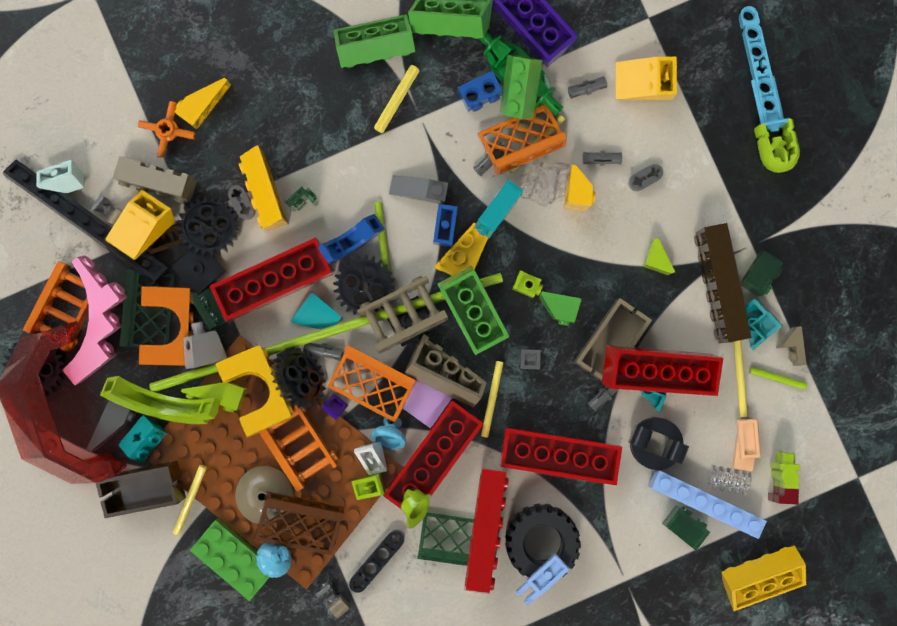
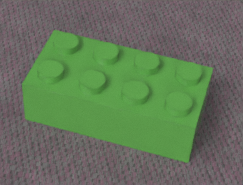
[437,266,509,355]
[190,518,269,601]

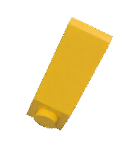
[174,78,231,129]

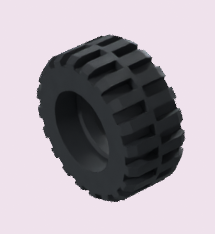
[505,504,581,578]

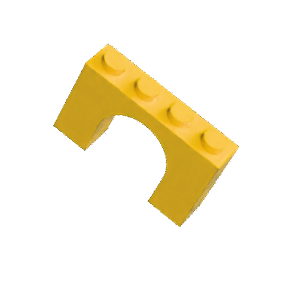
[215,345,293,438]

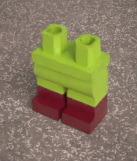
[768,452,800,505]

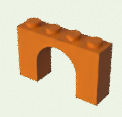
[139,286,194,366]

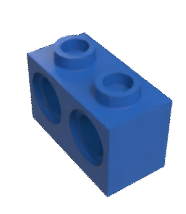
[458,71,502,112]

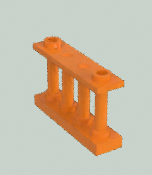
[23,261,89,351]
[260,405,339,492]

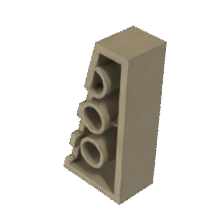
[113,156,197,204]
[404,334,487,408]

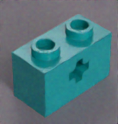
[119,415,167,463]

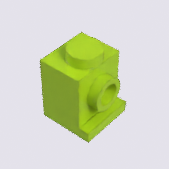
[512,270,543,298]

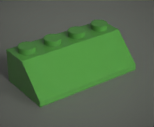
[408,0,493,39]
[334,14,415,68]

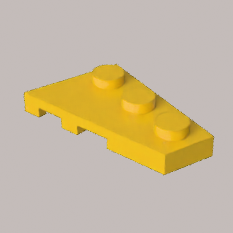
[433,223,488,276]

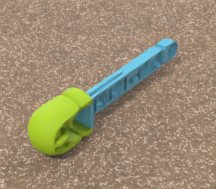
[739,6,800,173]

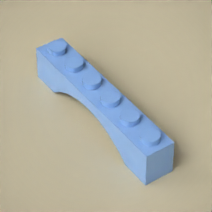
[648,470,767,539]

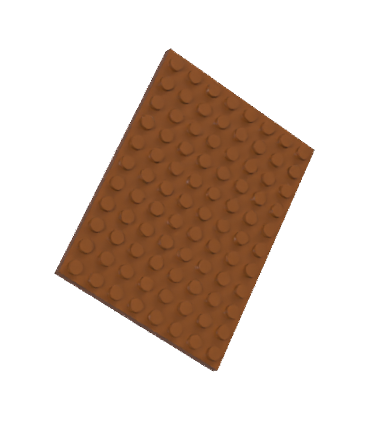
[147,335,403,589]

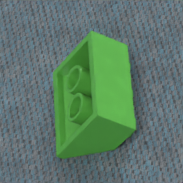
[500,55,542,119]

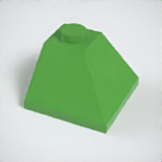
[539,291,581,326]

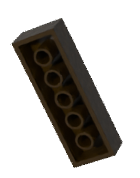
[694,223,752,344]

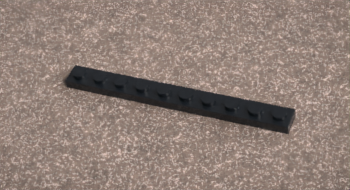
[3,159,168,284]

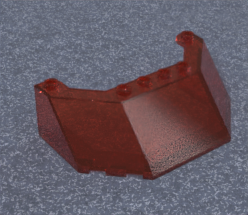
[0,321,127,484]

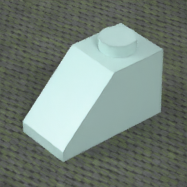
[36,159,84,193]

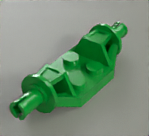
[478,31,564,116]

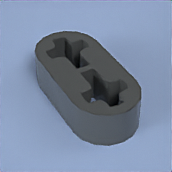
[628,164,663,191]
[228,185,255,220]

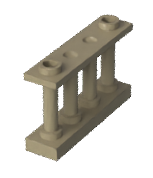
[357,276,448,354]

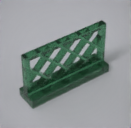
[119,269,175,348]
[417,512,499,566]

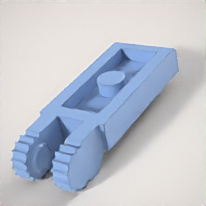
[516,553,569,605]

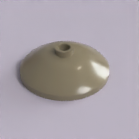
[235,466,294,524]

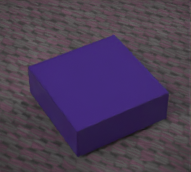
[321,394,349,420]

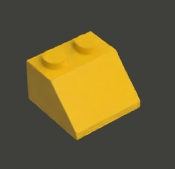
[564,164,596,211]

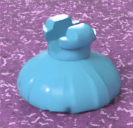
[371,418,406,450]
[256,542,292,578]

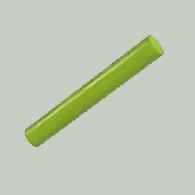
[749,366,807,390]

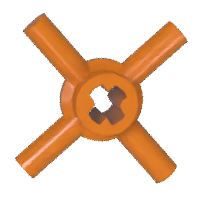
[138,101,196,159]

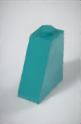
[474,179,524,239]

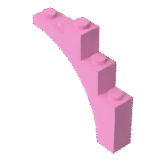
[63,255,127,385]

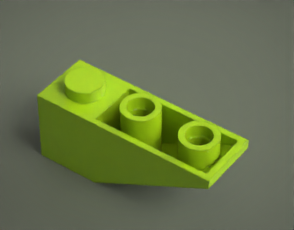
[181,382,248,413]

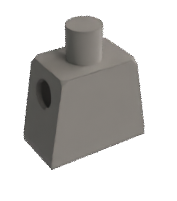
[183,321,227,369]

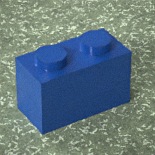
[433,204,458,247]

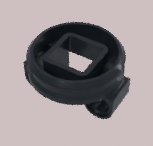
[628,417,690,470]

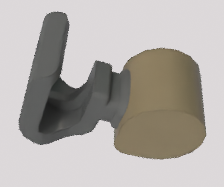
[91,195,123,226]
[315,579,351,618]

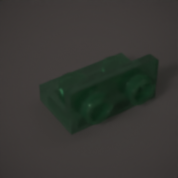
[285,186,318,212]
[189,289,227,330]

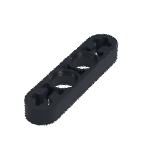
[349,529,405,593]

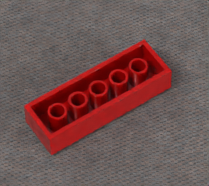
[210,237,334,322]
[602,345,724,396]
[383,400,484,510]
[499,427,623,486]
[464,469,509,594]

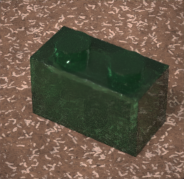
[740,251,784,297]
[662,506,711,551]

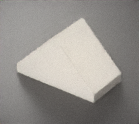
[354,441,387,475]

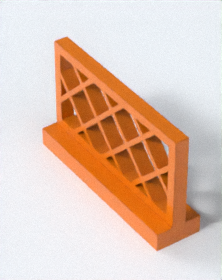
[478,105,567,176]
[327,345,418,422]

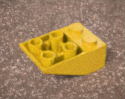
[615,57,677,100]
[105,190,175,260]

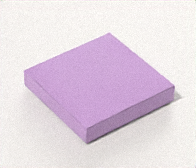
[403,381,452,428]

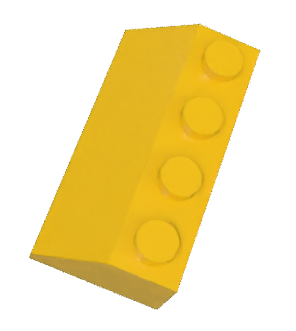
[239,146,288,231]
[722,546,806,611]

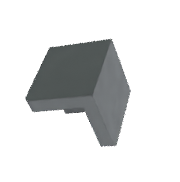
[519,349,541,370]

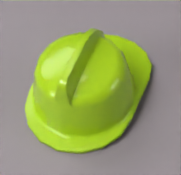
[401,489,431,529]

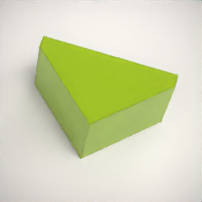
[643,238,675,275]
[351,473,386,500]

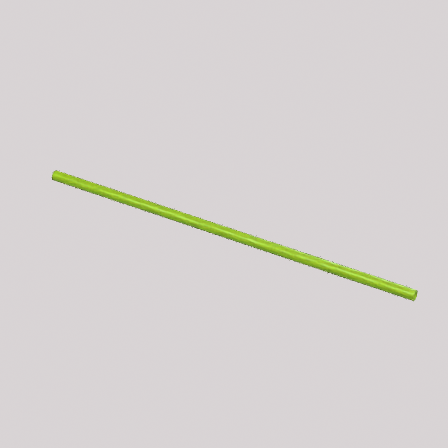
[149,273,503,392]

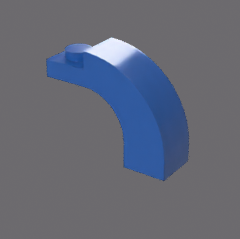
[318,214,385,263]

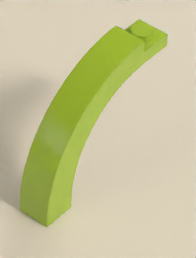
[100,376,221,424]

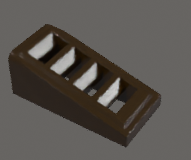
[147,224,183,256]

